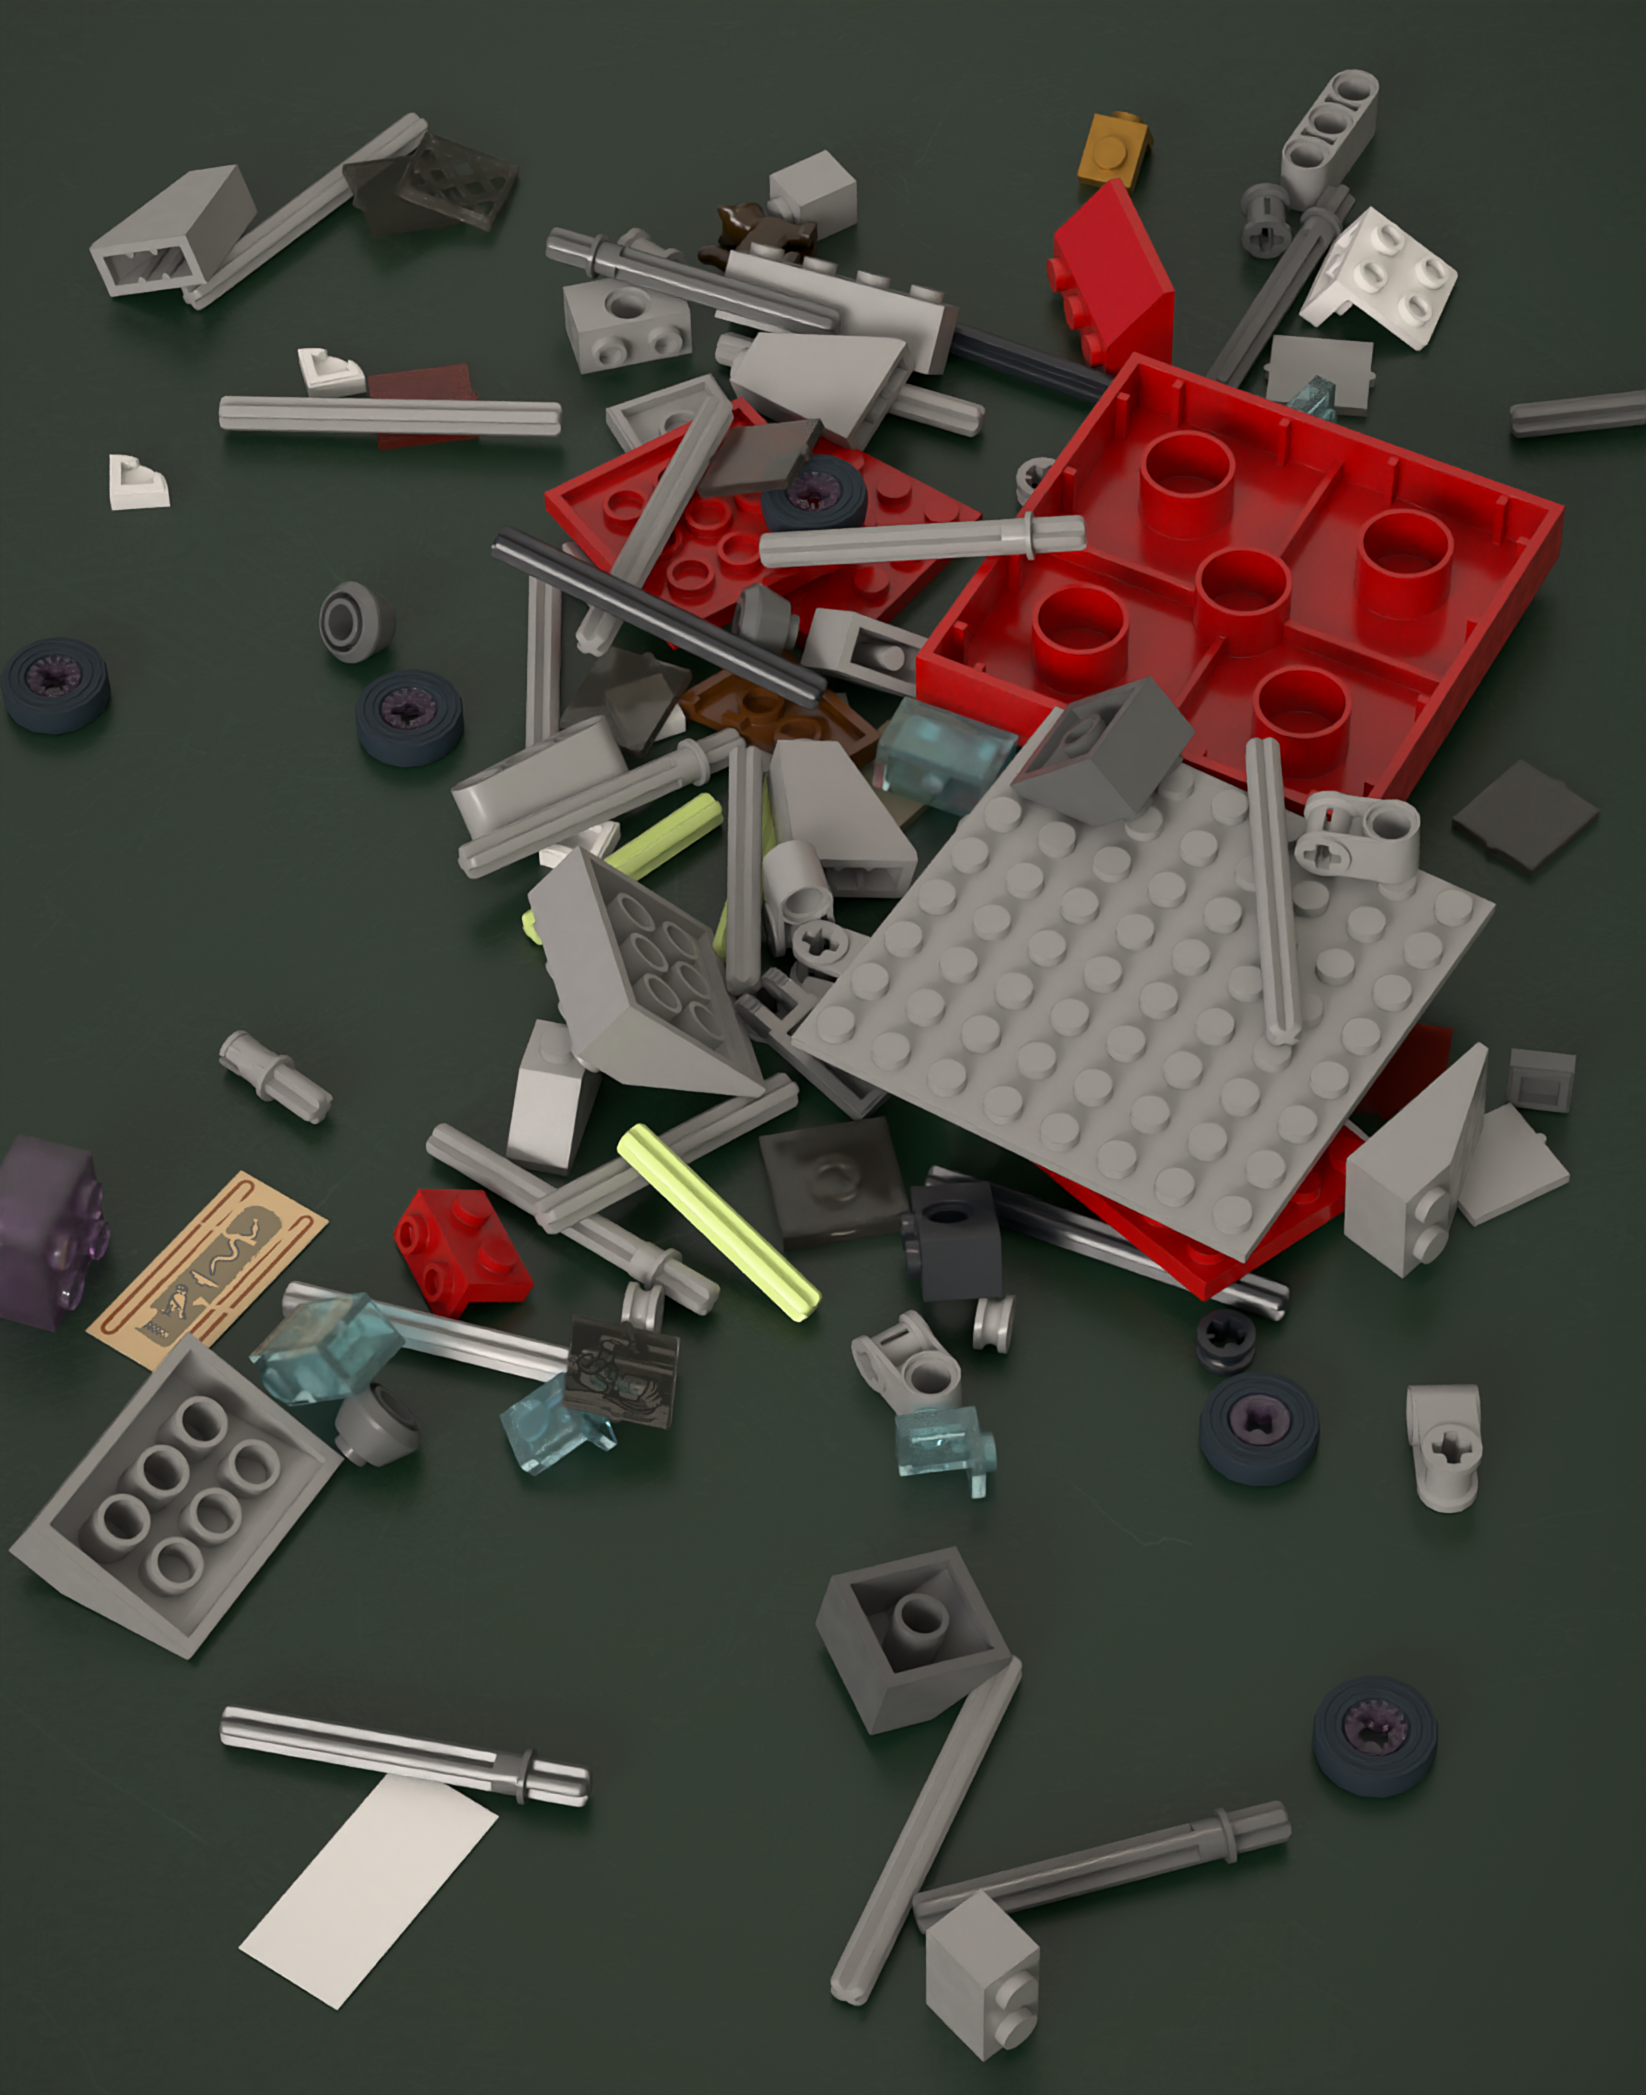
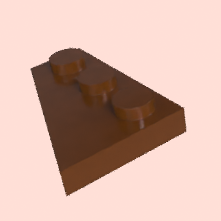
[677,649,885,769]

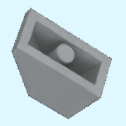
[800,608,928,700]
[506,1019,603,1177]

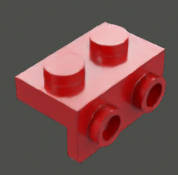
[393,1189,534,1320]

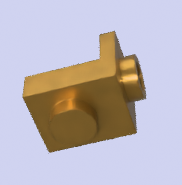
[1077,111,1154,195]

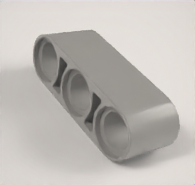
[1280,69,1380,212]
[451,715,629,840]

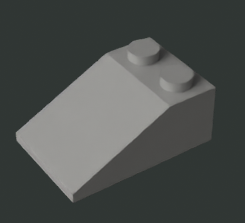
[1344,1042,1489,1279]

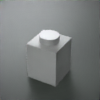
[767,150,857,241]

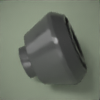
[319,581,397,663]
[731,583,800,656]
[335,1380,422,1467]

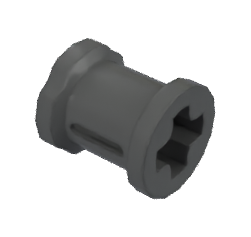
[1240,183,1292,259]

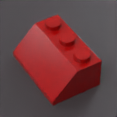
[1046,177,1175,376]

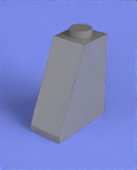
[89,164,258,297]
[729,332,916,452]
[766,738,918,898]

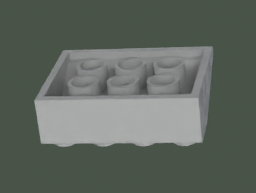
[527,845,767,1098]
[8,1332,344,1660]

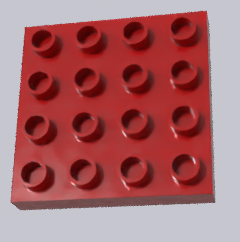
[916,352,1566,822]

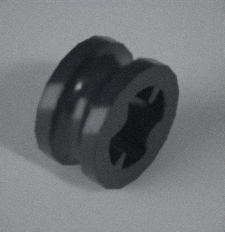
[1195,1309,1256,1376]

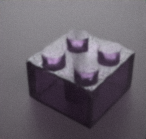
[0,1134,110,1332]

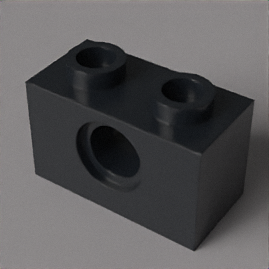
[900,1181,1003,1303]

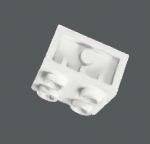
[1299,207,1458,351]

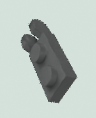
[733,967,893,1126]

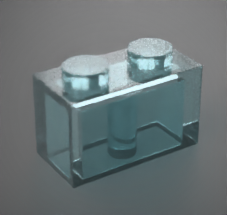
[872,696,1019,817]
[249,1292,406,1406]

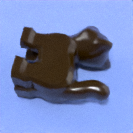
[697,202,818,272]

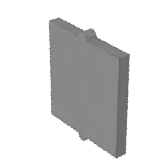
[1263,335,1376,417]
[1457,1102,1570,1227]

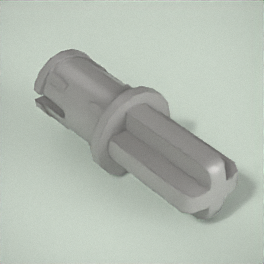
[219,1030,333,1124]

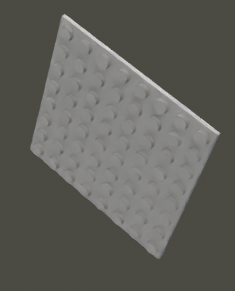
[791,706,1496,1264]

